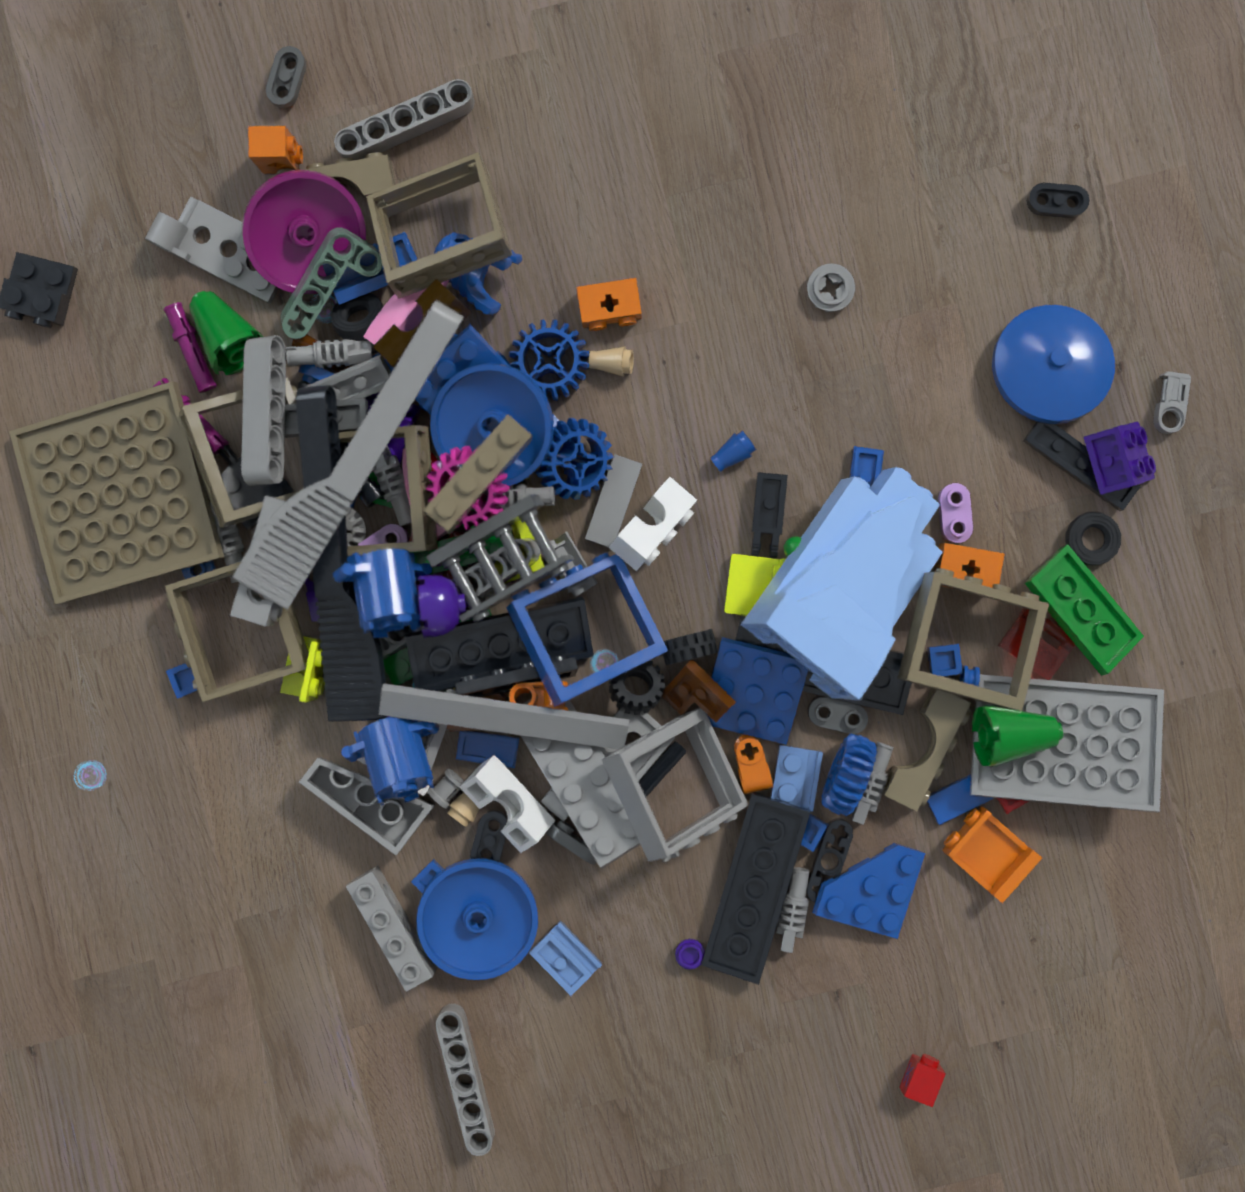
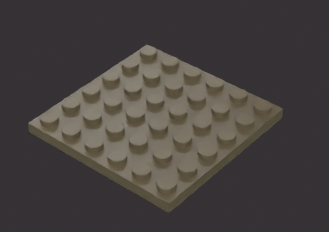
[9,381,224,605]

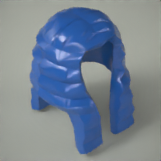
[434,232,522,315]

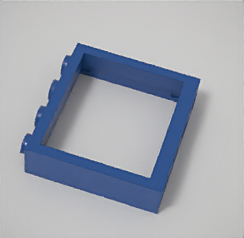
[506,552,668,707]

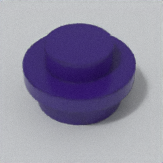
[675,939,705,969]

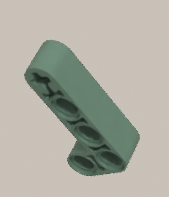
[280,227,383,339]

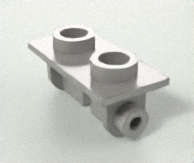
[550,532,598,597]

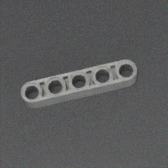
[334,79,475,160]
[241,335,286,486]
[436,1003,495,1156]

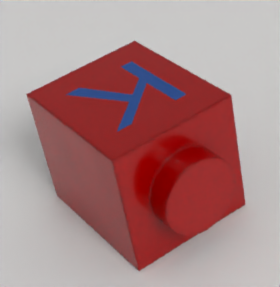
[899,1054,946,1108]

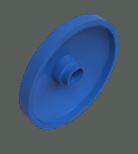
[992,305,1115,424]
[430,363,554,486]
[416,859,538,980]

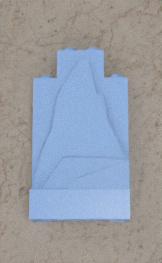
[741,467,943,700]

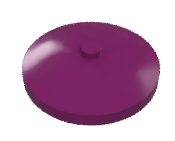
[242,170,366,294]

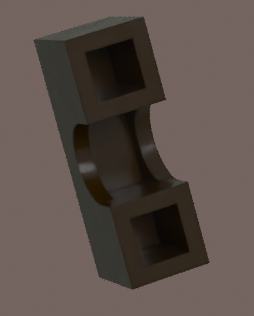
[373,279,472,368]

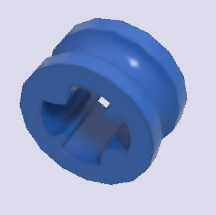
[959,665,980,687]

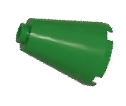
[189,291,263,375]
[972,705,1063,767]

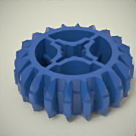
[509,319,589,401]
[535,418,614,500]
[821,733,877,816]

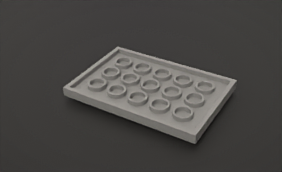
[970,674,1164,813]

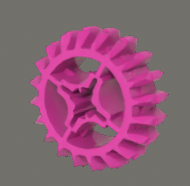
[426,446,510,530]

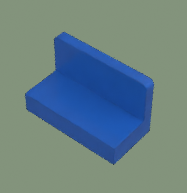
[323,243,388,305]

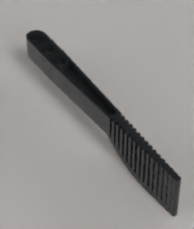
[296,385,388,722]

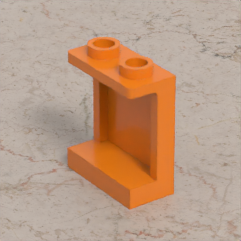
[942,806,1042,904]

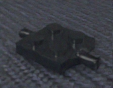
[218,445,294,530]

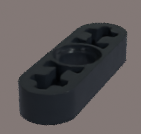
[806,818,853,903]

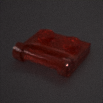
[998,608,1075,680]

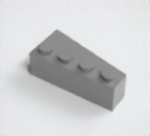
[299,758,435,855]

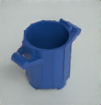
[333,548,432,638]
[341,717,439,805]

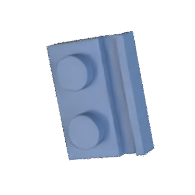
[770,744,823,812]
[529,920,602,996]

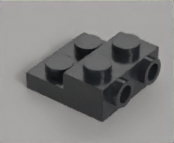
[0,252,78,328]

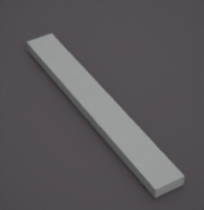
[379,684,629,749]

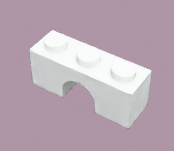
[609,477,697,571]
[460,755,555,853]

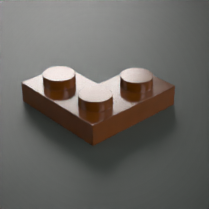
[662,660,736,723]

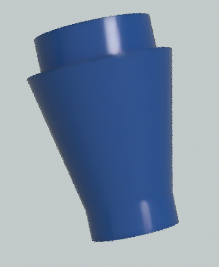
[710,430,757,472]

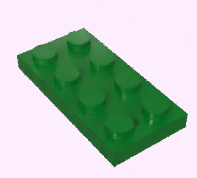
[1024,544,1144,676]

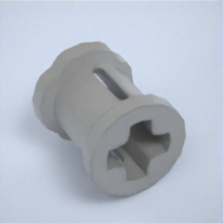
[427,768,464,809]

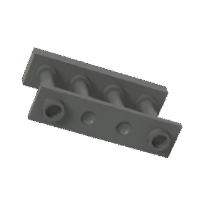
[426,495,574,623]

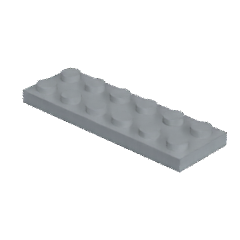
[520,698,641,869]

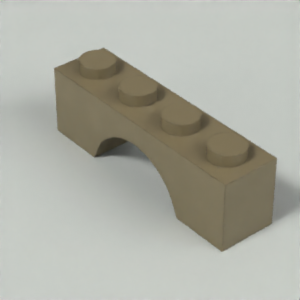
[269,152,396,202]
[424,415,532,535]
[882,688,971,811]

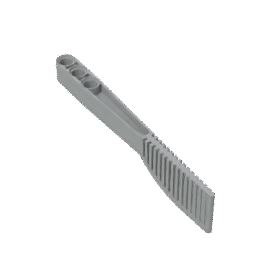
[232,300,464,610]

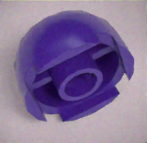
[418,575,466,638]

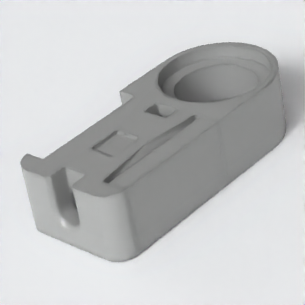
[1153,371,1191,434]

